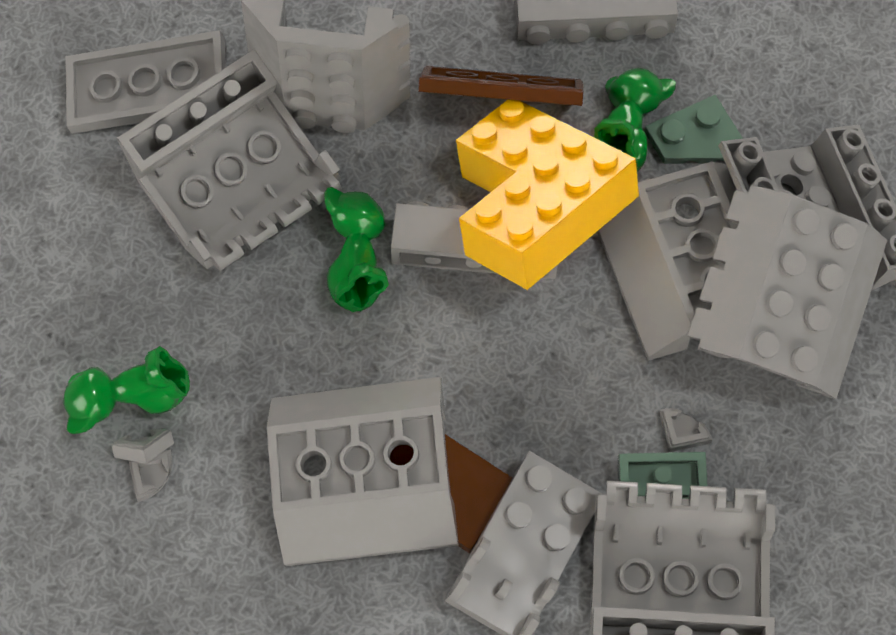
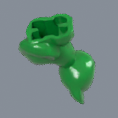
[594,68,676,172]
[324,187,389,312]
[63,346,190,434]

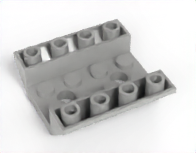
[718,124,896,291]
[597,161,738,361]
[267,377,459,567]

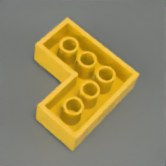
[456,100,639,290]

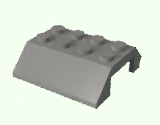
[241,0,410,133]
[117,50,342,271]
[687,185,887,399]
[590,481,775,635]

